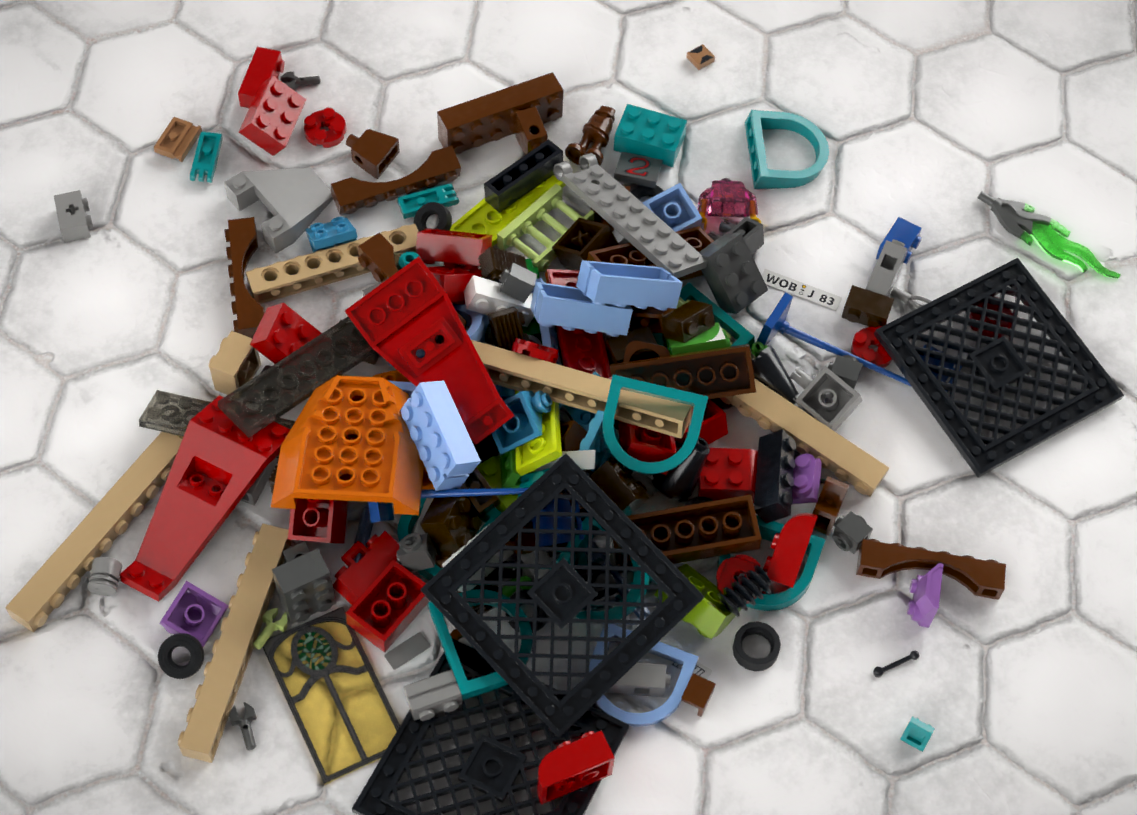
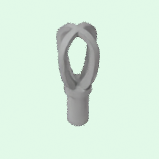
[890,287,931,311]

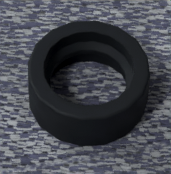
[732,621,781,671]

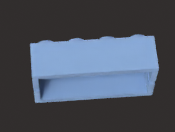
[576,260,683,311]
[530,282,633,337]
[400,380,481,491]

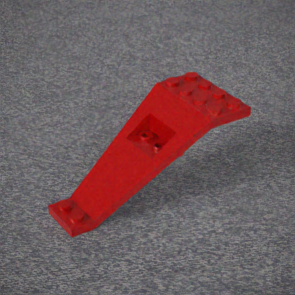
[345,256,514,445]
[119,395,291,602]

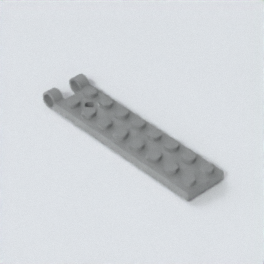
[553,153,707,278]

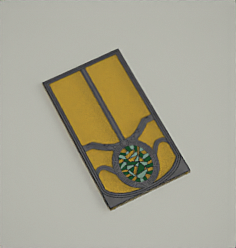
[262,607,400,785]

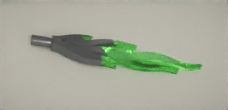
[977,191,1121,278]

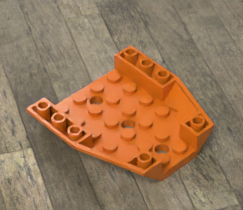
[271,375,424,515]

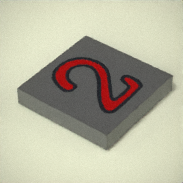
[614,152,663,188]

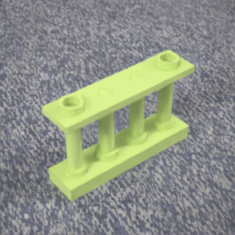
[497,183,595,273]

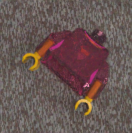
[697,178,761,231]

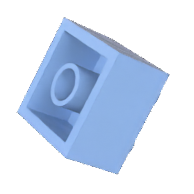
[643,183,702,232]

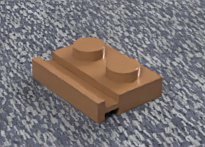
[154,117,202,162]

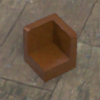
[681,673,716,717]

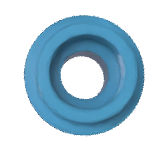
[531,390,552,414]

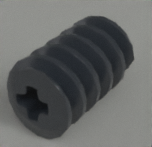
[717,565,771,617]

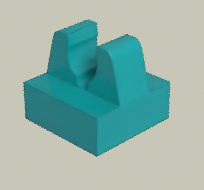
[900,716,935,752]

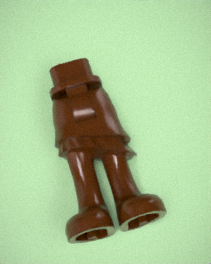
[565,106,616,166]

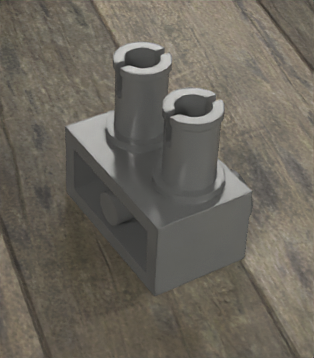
[708,216,764,255]

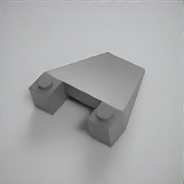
[224,167,333,253]

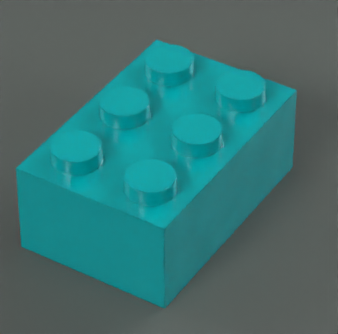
[613,104,687,167]

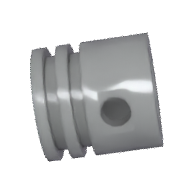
[87,557,122,596]

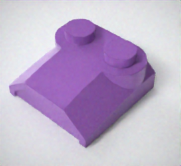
[792,454,822,504]
[907,563,944,628]
[159,581,229,647]

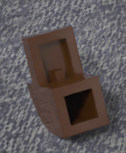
[812,476,849,536]

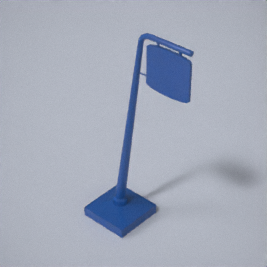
[756,292,963,393]
[368,488,584,547]

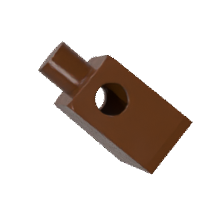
[515,106,548,155]
[346,129,400,179]

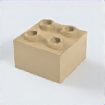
[209,330,261,400]

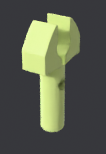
[253,608,288,650]

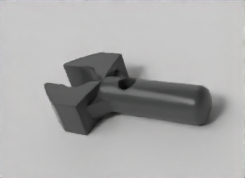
[280,71,321,91]
[229,702,257,750]

